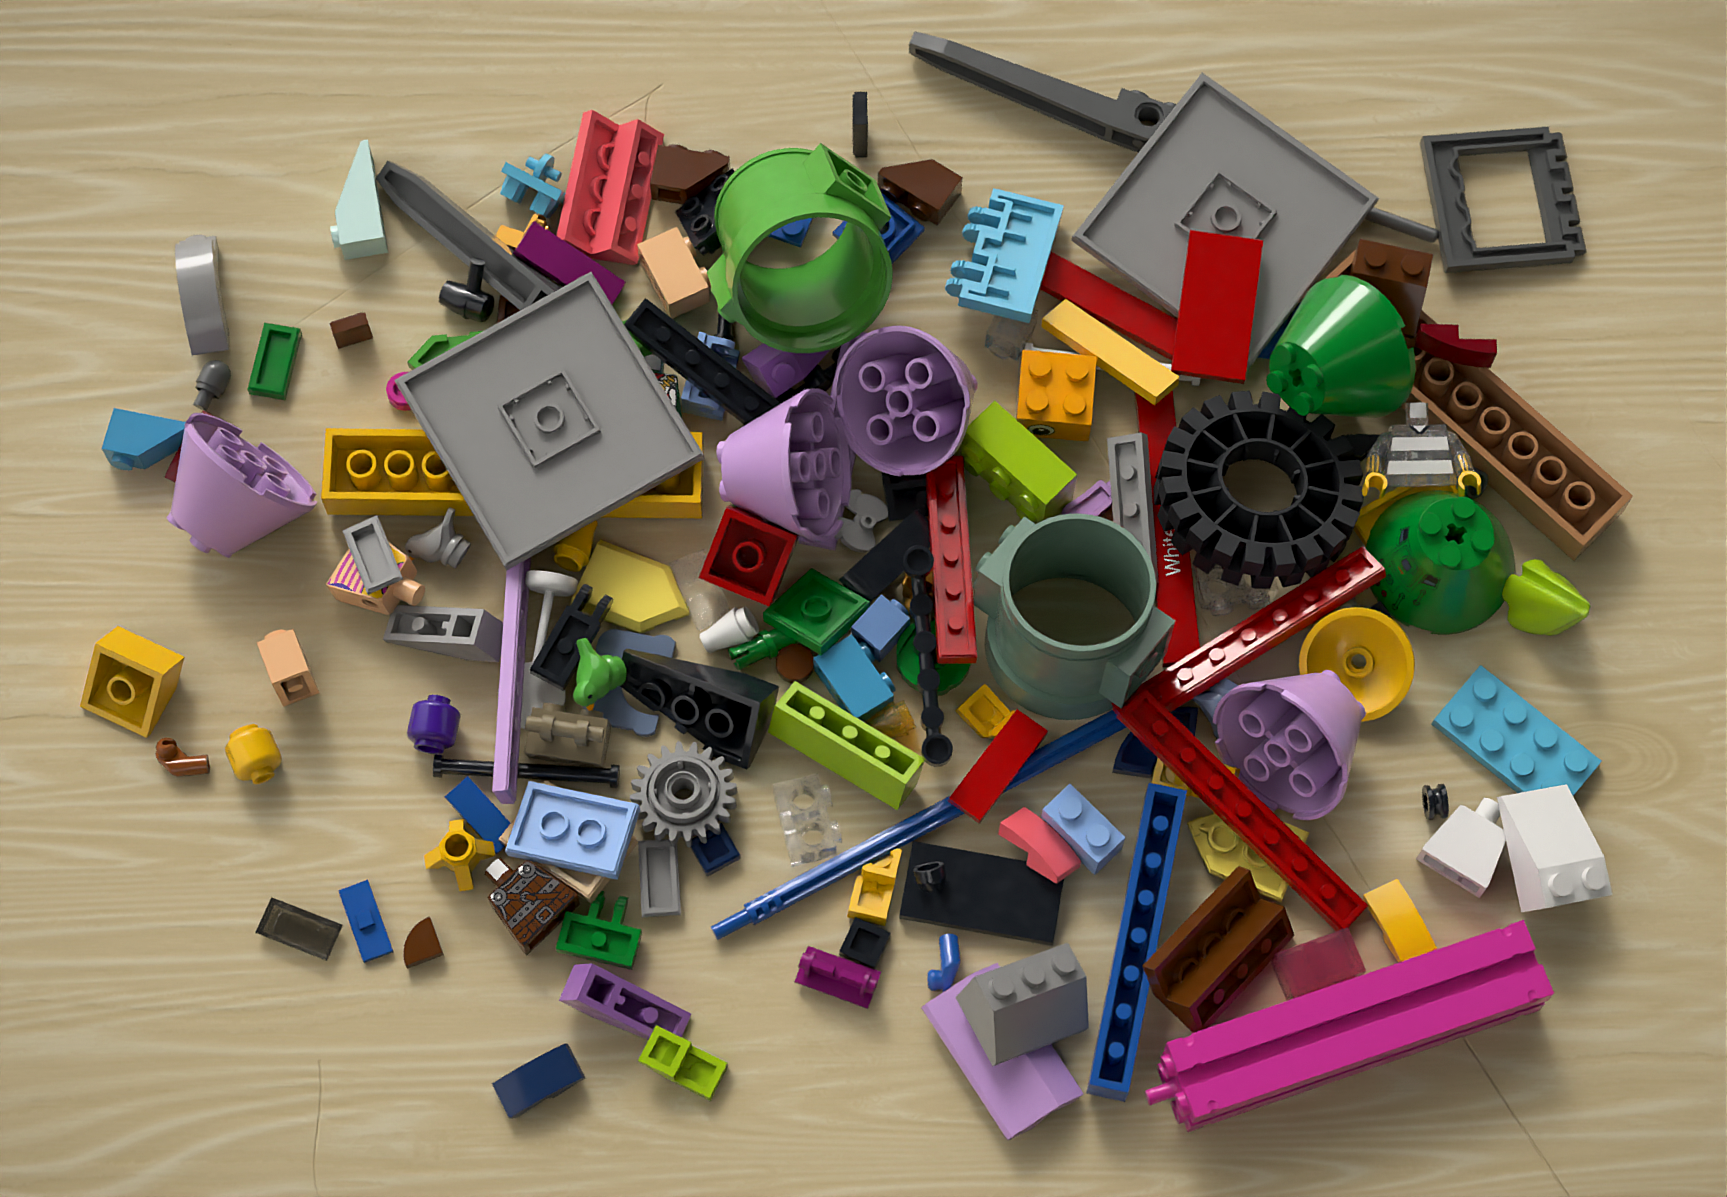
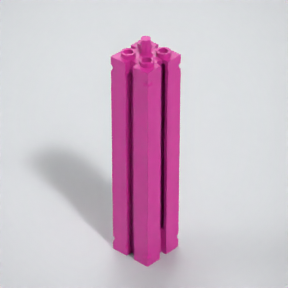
[1144,920,1555,1132]

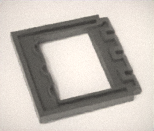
[1420,127,1586,273]

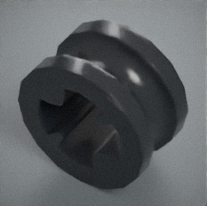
[1422,784,1449,820]

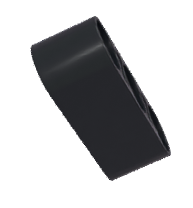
[839,508,930,602]

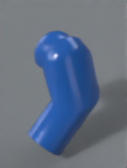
[927,933,960,992]

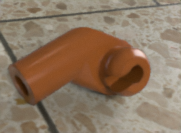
[155,738,210,777]

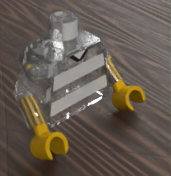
[1361,402,1481,499]

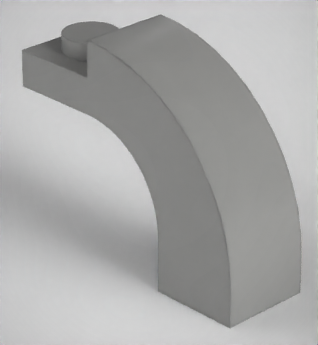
[175,235,229,356]

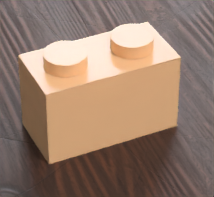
[637,227,711,319]
[257,629,319,707]

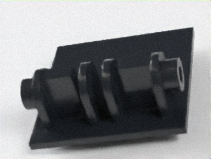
[675,168,735,256]

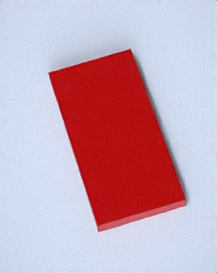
[1171,230,1263,384]

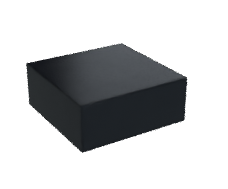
[839,917,891,970]

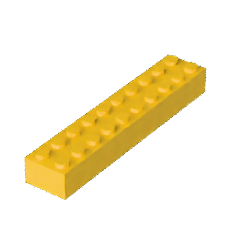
[321,428,704,519]

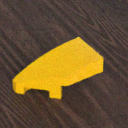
[955,684,1015,738]

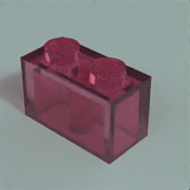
[1271,927,1366,1001]

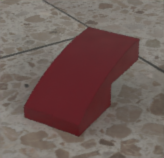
[1415,324,1497,368]

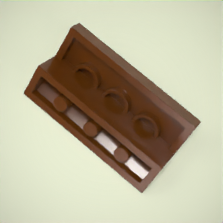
[1142,866,1295,1033]

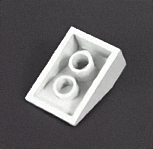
[1497,784,1612,912]

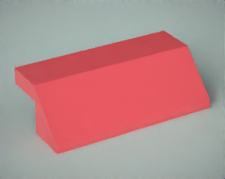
[556,110,664,265]

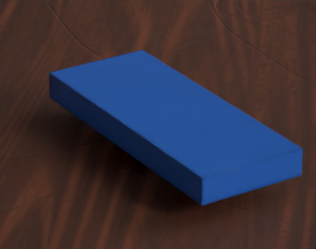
[444,776,511,854]
[338,880,394,963]

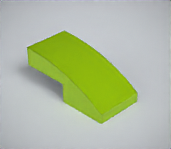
[638,1025,728,1101]

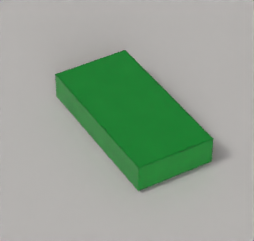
[247,322,302,400]

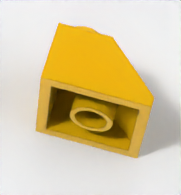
[80,626,185,738]

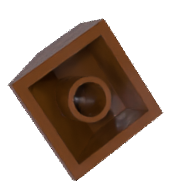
[1350,239,1433,339]

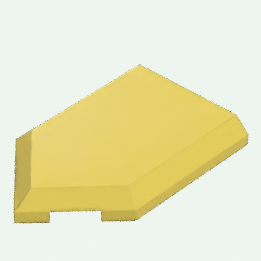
[571,540,690,634]
[1187,813,1309,903]

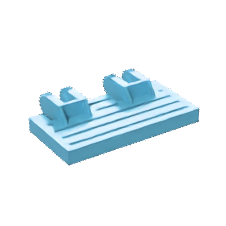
[945,188,1064,324]

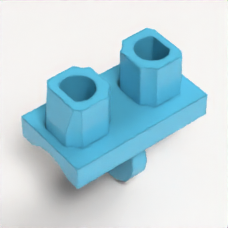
[500,154,565,219]

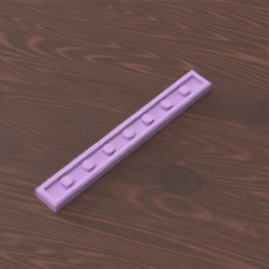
[492,557,531,804]

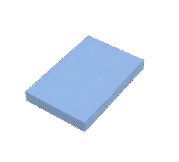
[505,781,641,880]

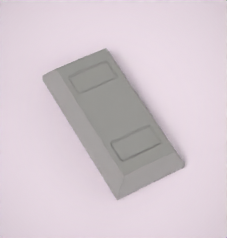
[342,515,403,594]
[638,839,681,918]

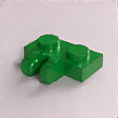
[555,891,642,970]

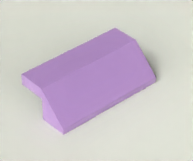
[921,963,1084,1140]

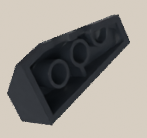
[620,649,779,770]

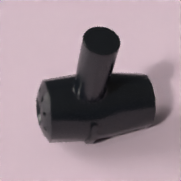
[439,258,495,322]

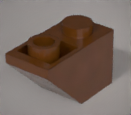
[650,144,731,205]
[878,159,963,226]

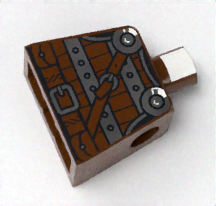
[484,858,580,955]

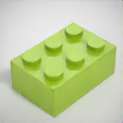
[961,400,1077,524]

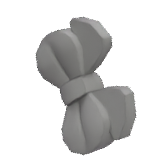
[834,489,888,553]

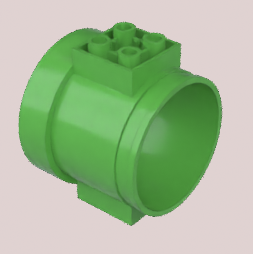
[707,143,893,353]

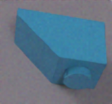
[102,408,186,471]

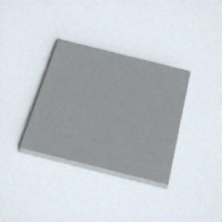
[1071,73,1379,369]
[395,272,704,570]

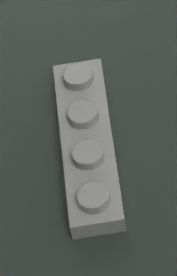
[1107,433,1158,583]

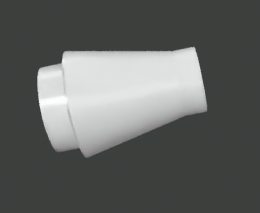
[700,606,759,654]

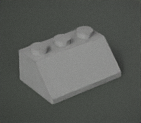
[955,943,1089,1066]

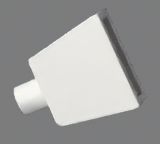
[1416,798,1506,898]

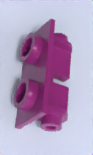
[794,946,881,1009]

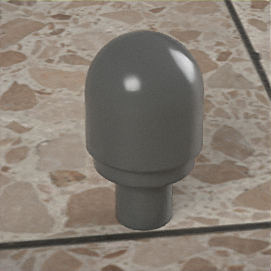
[193,360,231,411]

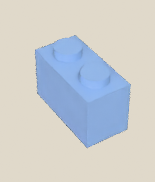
[1041,784,1125,875]

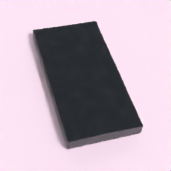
[899,841,1064,946]

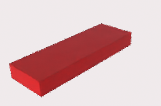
[948,709,1048,824]

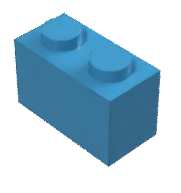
[813,634,896,723]

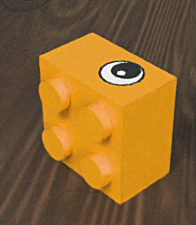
[1016,350,1097,442]

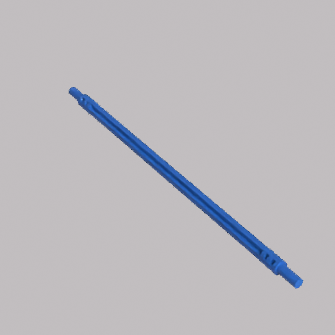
[711,710,1127,940]

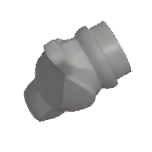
[405,507,471,569]

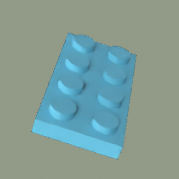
[1432,665,1602,796]

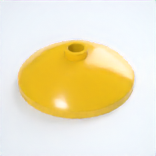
[1299,607,1415,722]

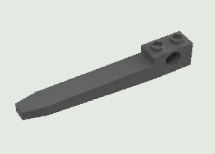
[909,31,1177,153]
[376,161,562,310]

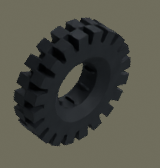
[1153,390,1364,589]

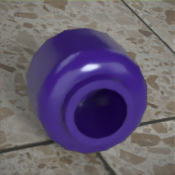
[407,695,461,754]

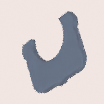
[583,629,676,737]

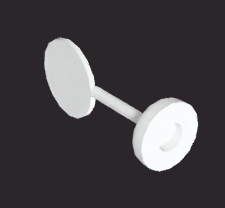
[498,570,578,729]

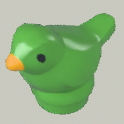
[573,638,626,711]

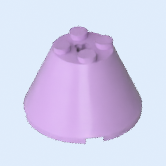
[833,326,978,476]
[716,389,852,542]
[167,413,317,558]
[1213,670,1366,820]

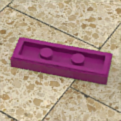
[513,221,626,304]

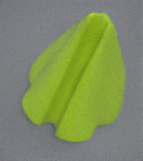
[1502,559,1591,636]

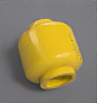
[225,724,282,784]

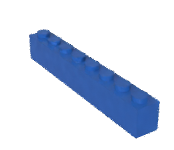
[1086,783,1187,1102]

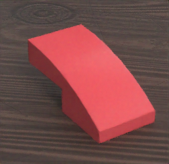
[998,807,1081,884]

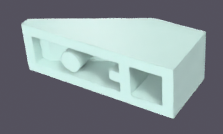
[330,140,388,260]

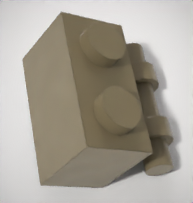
[524,703,612,768]

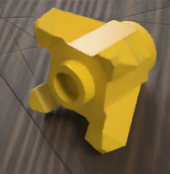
[424,819,495,892]

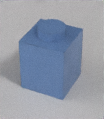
[851,594,910,662]

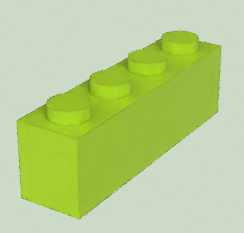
[768,681,924,810]

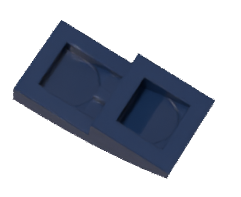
[492,1043,586,1118]

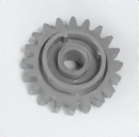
[630,741,738,847]

